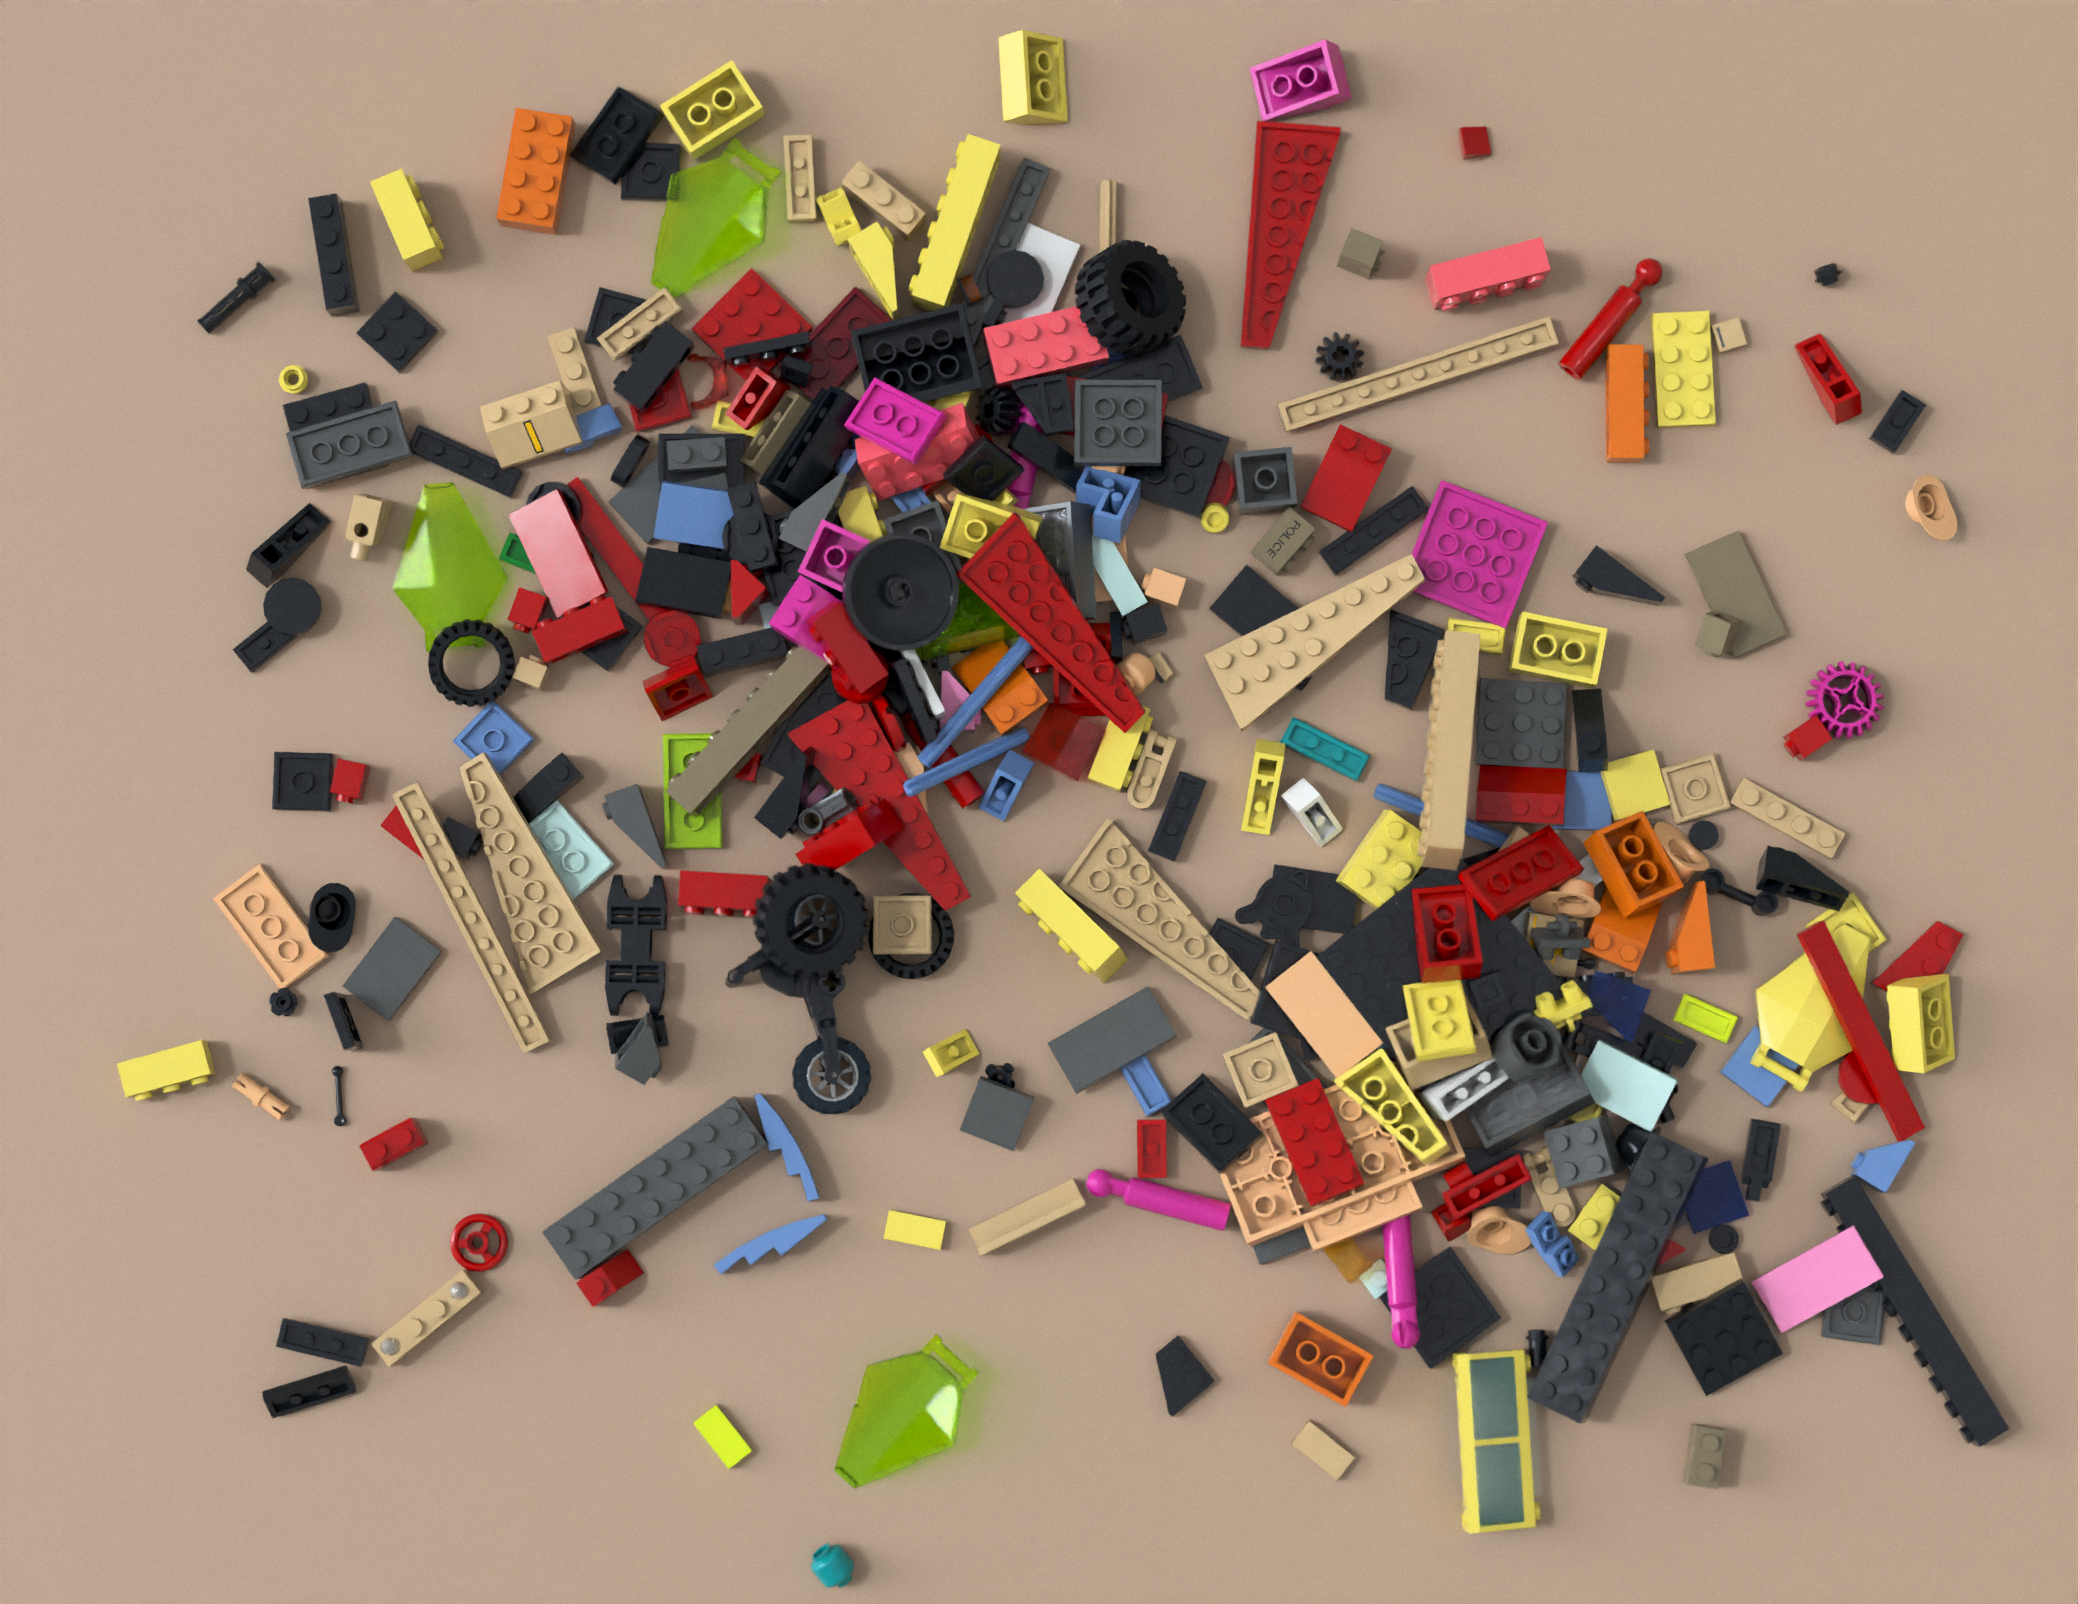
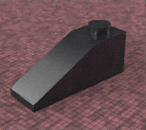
[246,503,331,588]
[1572,545,1665,606]
[1572,688,1608,773]
[754,746,815,839]
[513,752,584,824]
[1756,846,1849,911]

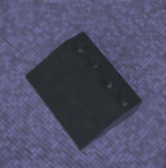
[851,303,983,403]

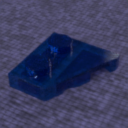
[1586,970,1651,1043]

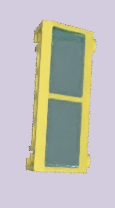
[1452,1348,1540,1533]

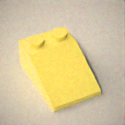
[848,222,899,320]
[940,493,1044,559]

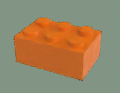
[1583,811,1684,919]
[1267,1311,1374,1407]

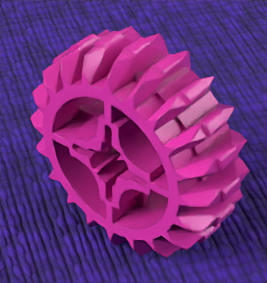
[1805,661,1884,739]

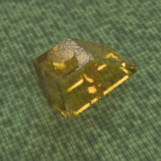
[1322,1238,1373,1284]

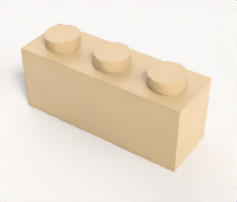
[841,160,927,242]
[1650,1252,1743,1315]

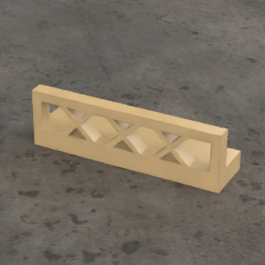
[969,1179,1086,1256]

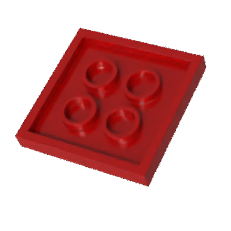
[691,268,813,382]

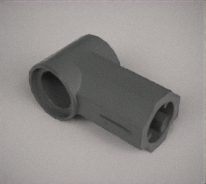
[799,787,858,834]

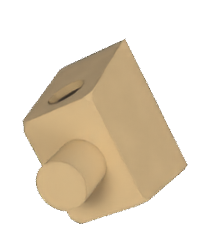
[345,494,393,561]

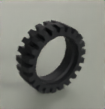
[428,619,515,707]
[868,893,954,979]

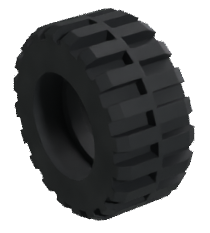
[1075,240,1186,356]
[753,863,870,979]

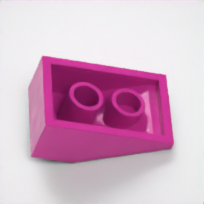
[1249,39,1352,122]
[769,575,868,670]

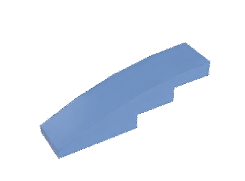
[754,1094,820,1201]
[714,1214,828,1274]

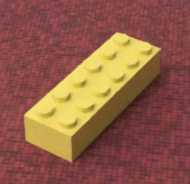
[908,134,1001,311]

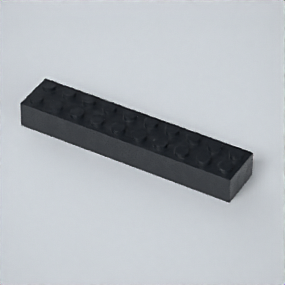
[1527,1132,1709,1424]

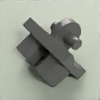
[1530,913,1590,960]

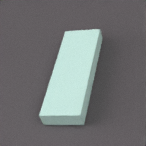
[1092,535,1148,617]

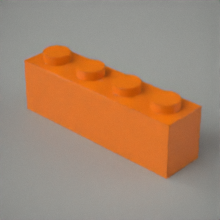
[1605,344,1649,463]

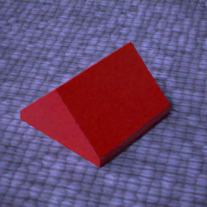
[731,560,770,625]
[642,657,714,721]

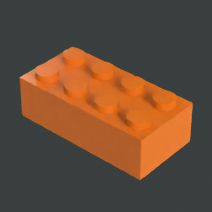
[496,107,576,235]

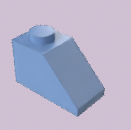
[979,749,1034,821]
[1850,1140,1915,1193]

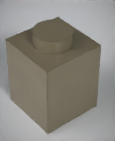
[1695,610,1742,658]

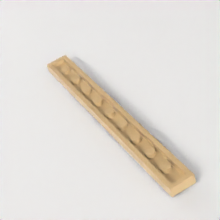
[1277,316,1559,433]
[392,781,551,1053]

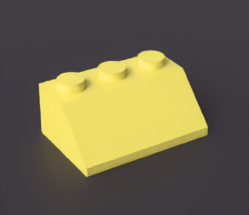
[999,30,1068,125]
[1886,974,1955,1073]

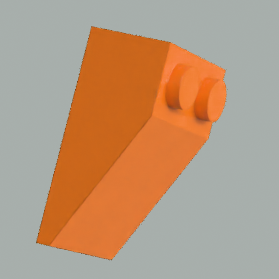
[951,634,1048,736]
[1665,881,1715,974]
[1581,885,1662,974]

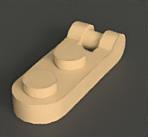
[1127,728,1177,810]
[1522,1146,1575,1227]

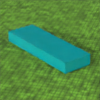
[1280,717,1370,782]

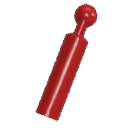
[1558,258,1662,381]
[888,703,986,810]

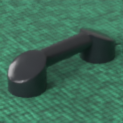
[1700,868,1778,916]

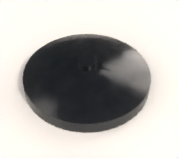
[842,533,959,651]

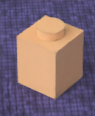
[1141,568,1186,609]

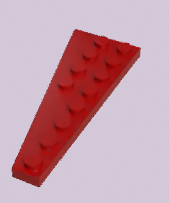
[1240,121,1341,350]
[956,512,1146,733]
[787,700,972,911]

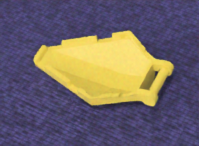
[1750,924,1870,1092]

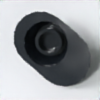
[308,883,356,952]
[1616,1123,1661,1182]

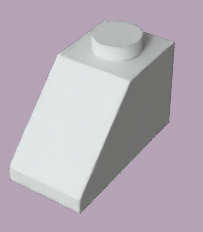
[1281,778,1343,847]

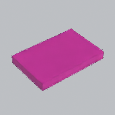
[844,377,947,465]

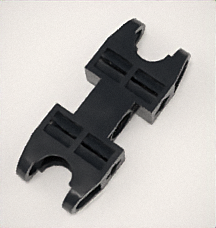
[605,874,668,1016]

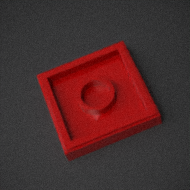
[629,368,692,433]

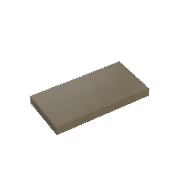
[1685,530,1787,659]

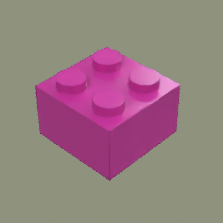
[798,519,870,592]

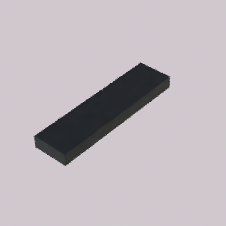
[410,424,523,499]
[1318,486,1429,576]

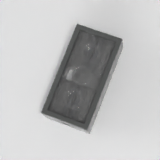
[1023,501,1097,620]
[1465,1044,1595,1157]

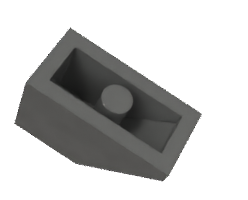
[615,1012,662,1085]

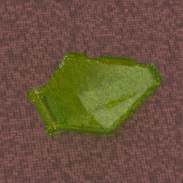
[650,138,781,299]
[392,482,508,652]
[834,1334,979,1489]

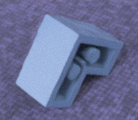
[1076,466,1141,544]

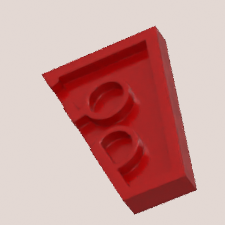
[1870,921,1963,993]

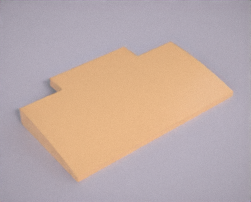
[1219,1060,1465,1252]

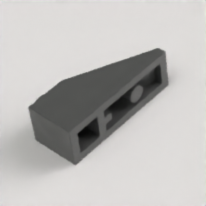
[779,472,854,552]
[602,784,668,869]

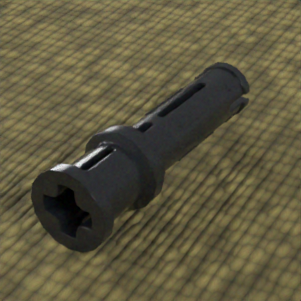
[197,261,276,334]

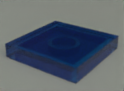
[1685,1160,1749,1234]

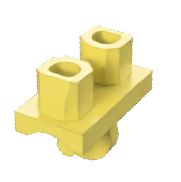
[1533,980,1593,1033]

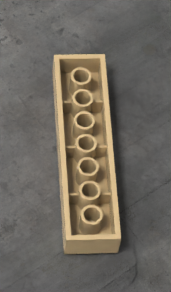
[1417,630,1480,871]

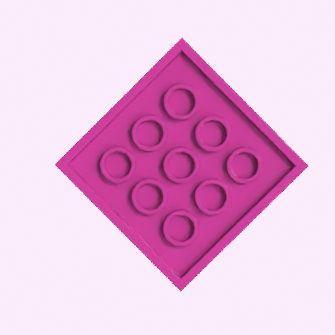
[1411,480,1548,629]

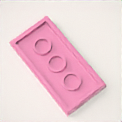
[1751,1225,1884,1333]

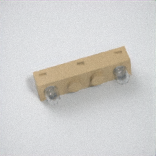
[371,1269,483,1367]

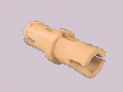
[232,1072,290,1121]

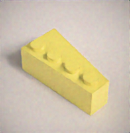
[1015,869,1128,983]
[1334,1048,1451,1166]

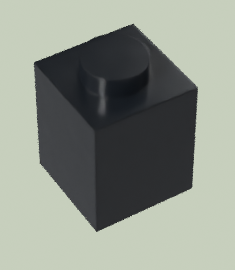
[1122,603,1168,645]
[442,817,483,860]

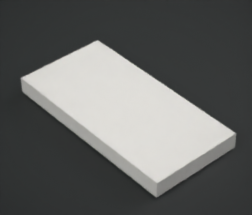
[1004,223,1080,323]

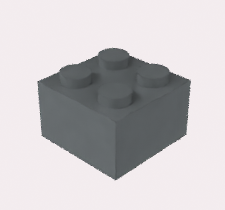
[1233,447,1298,514]
[1544,1114,1623,1188]

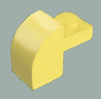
[816,187,861,246]

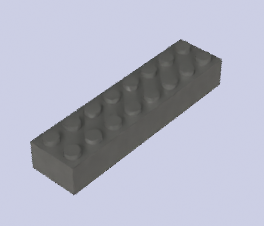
[542,1096,768,1280]

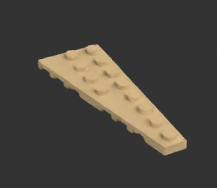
[1204,554,1425,732]
[459,752,603,995]
[1058,818,1259,1021]

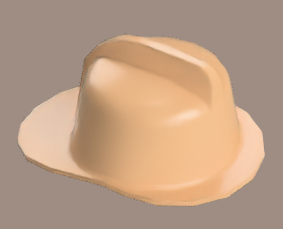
[1905,475,1958,541]
[1653,822,1709,884]
[1530,878,1601,918]
[1467,1206,1531,1255]

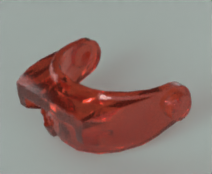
[687,354,729,410]

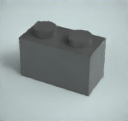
[667,437,728,473]

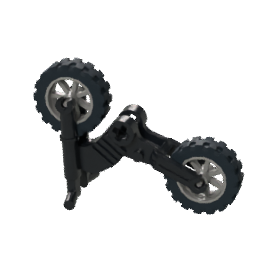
[725,894,871,1114]

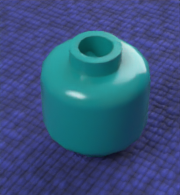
[811,1543,854,1588]

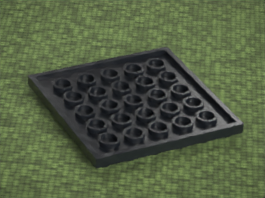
[1316,858,1562,1091]

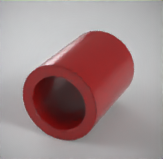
[1442,1161,1474,1189]

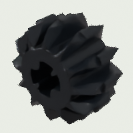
[1315,332,1364,382]
[975,386,1023,436]

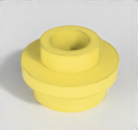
[279,365,308,394]

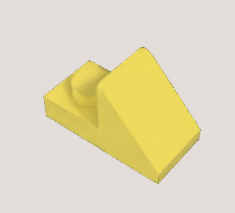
[923,1029,980,1077]

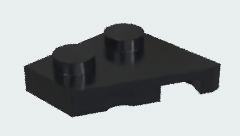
[1011,373,1075,436]
[1155,1335,1215,1417]

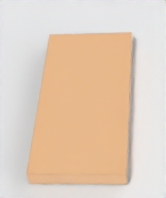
[213,864,329,989]
[1265,951,1383,1079]

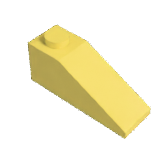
[1241,739,1285,835]

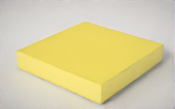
[1600,749,1670,821]
[1805,892,1887,953]

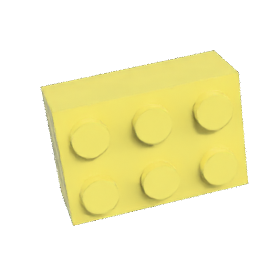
[660,60,765,161]
[370,168,444,272]
[1508,612,1608,689]
[1336,810,1422,909]

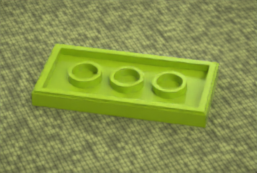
[663,733,723,850]

